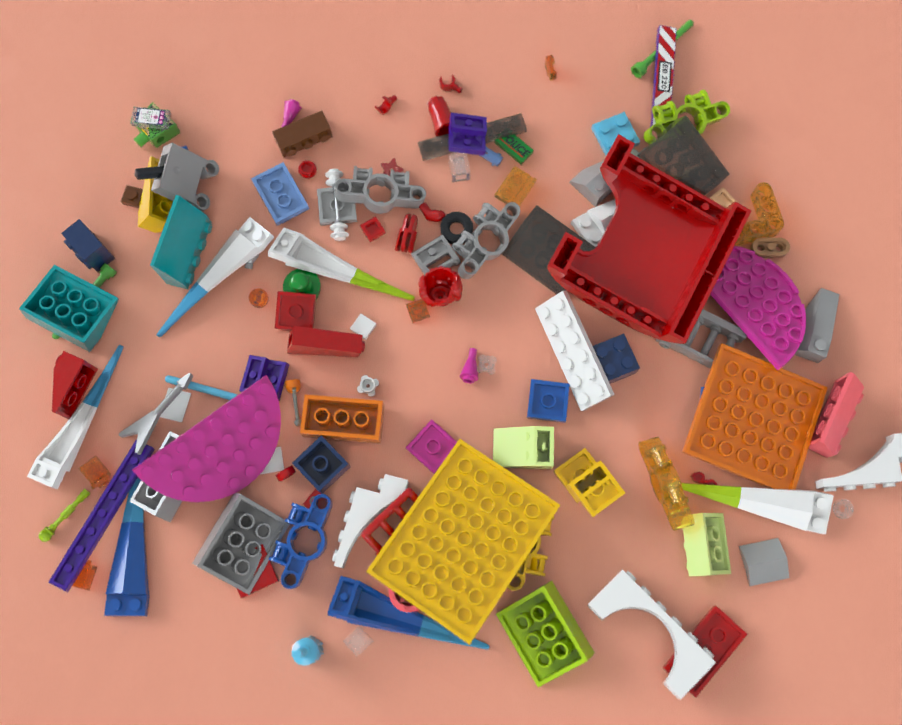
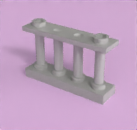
[656,309,747,369]

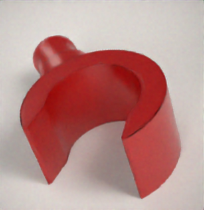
[439,74,463,93]
[375,95,397,115]

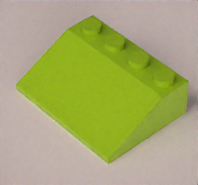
[496,580,595,687]

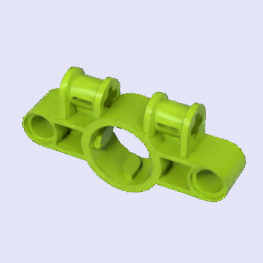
[644,89,730,145]

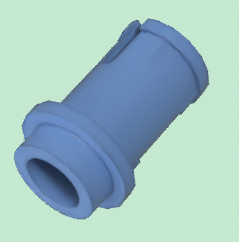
[479,146,503,167]

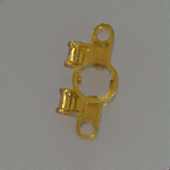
[638,436,694,531]

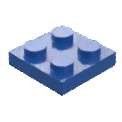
[527,379,570,423]

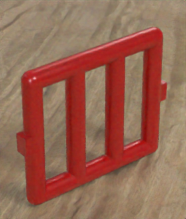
[361,488,419,556]

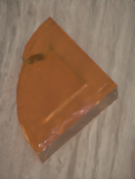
[544,55,557,81]

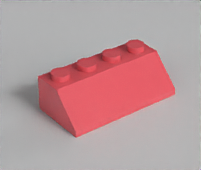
[809,372,864,458]

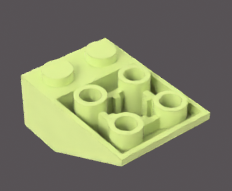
[493,426,554,469]

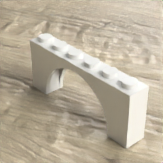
[587,569,716,699]

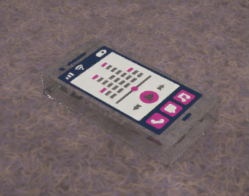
[130,106,171,130]

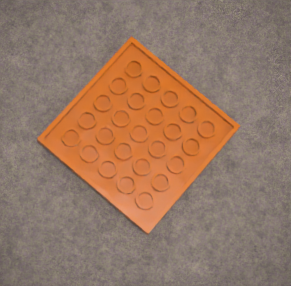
[682,343,828,490]

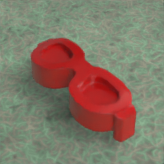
[690,472,718,485]

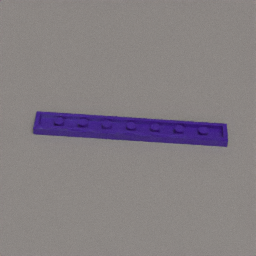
[48,439,155,592]

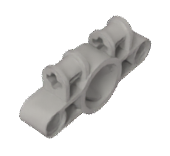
[334,166,426,214]
[452,202,520,279]

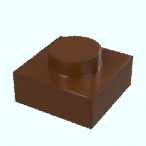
[121,185,143,208]

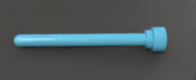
[165,375,238,400]

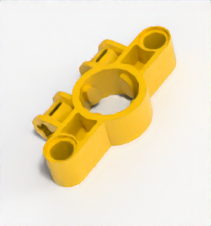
[507,516,554,591]

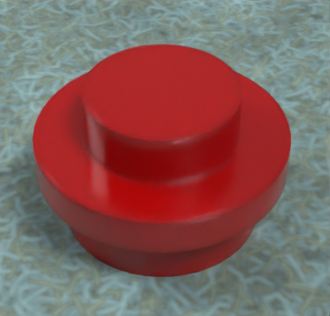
[298,160,317,179]

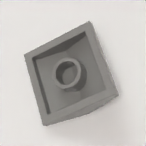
[739,538,789,586]

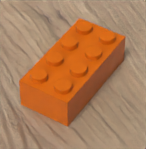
[300,395,384,444]

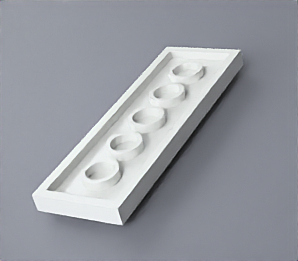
[535,291,615,411]

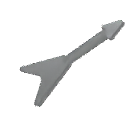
[119,373,193,455]

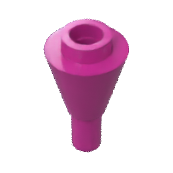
[281,99,302,127]
[459,348,478,384]

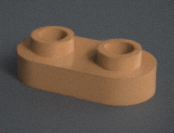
[751,238,790,258]

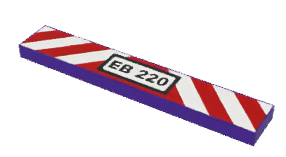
[650,25,677,127]

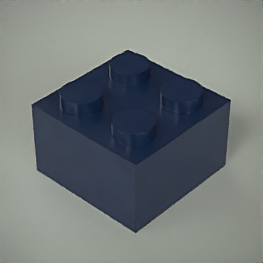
[61,219,115,272]
[593,334,640,384]
[292,435,351,494]

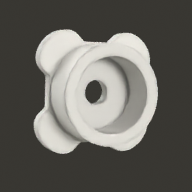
[357,375,379,397]

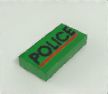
[495,128,534,165]

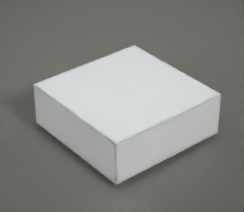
[350,314,377,340]

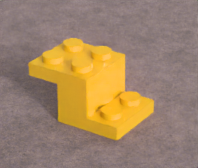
[553,448,625,517]

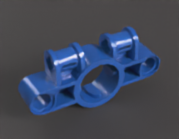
[269,494,333,589]

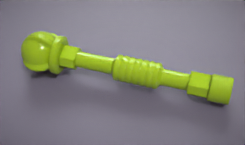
[38,488,91,542]

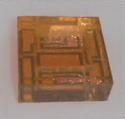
[406,299,430,323]

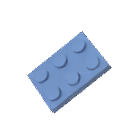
[251,162,310,226]

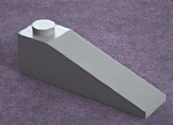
[570,147,646,207]
[794,288,840,363]

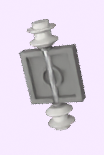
[317,168,357,241]

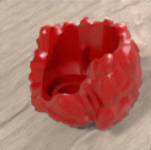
[418,266,463,307]

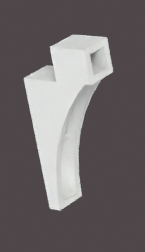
[815,433,902,492]
[332,474,409,568]

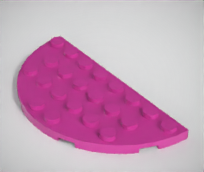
[710,246,806,370]
[132,375,281,502]

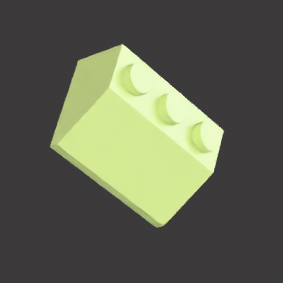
[681,513,731,577]

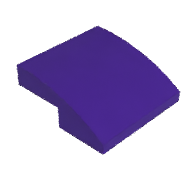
[448,112,487,156]
[239,355,290,401]

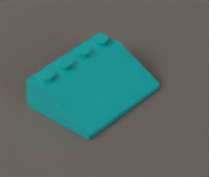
[150,195,212,290]
[19,265,119,352]

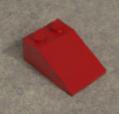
[52,351,98,419]

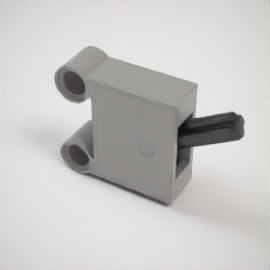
[134,143,219,211]

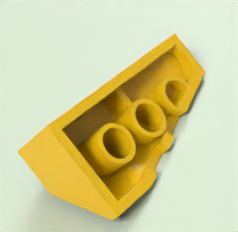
[138,156,173,233]

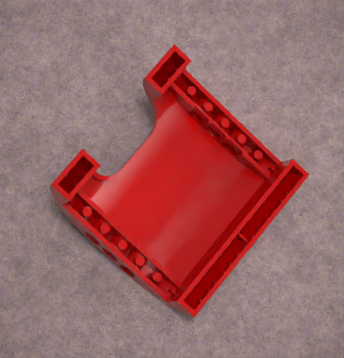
[547,134,751,344]

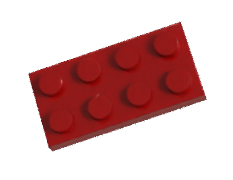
[662,605,748,698]

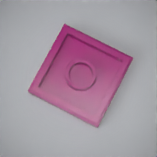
[406,419,457,474]

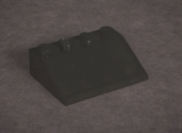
[637,116,730,195]
[502,205,596,295]

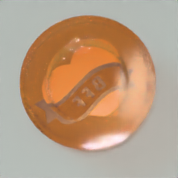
[249,288,269,308]

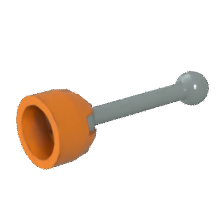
[285,379,301,426]

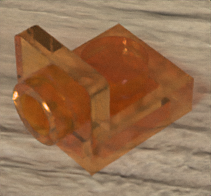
[72,560,98,590]

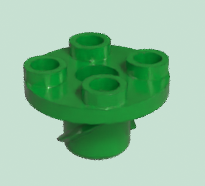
[283,269,321,300]

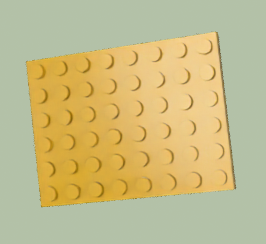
[366,439,560,645]

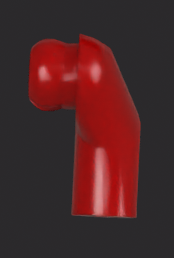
[419,202,445,222]

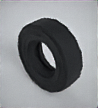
[440,212,473,244]

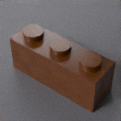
[272,111,333,158]

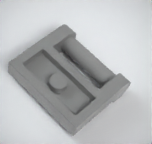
[411,235,461,275]

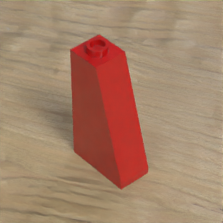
[287,326,365,358]

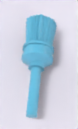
[292,635,324,666]

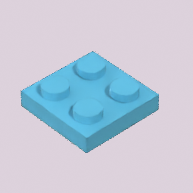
[591,112,640,156]

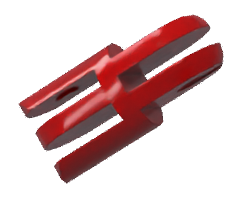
[395,213,418,254]

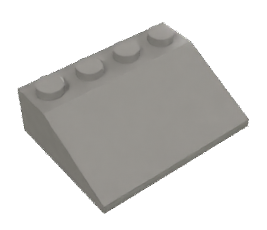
[192,493,290,595]

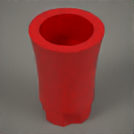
[427,96,451,138]

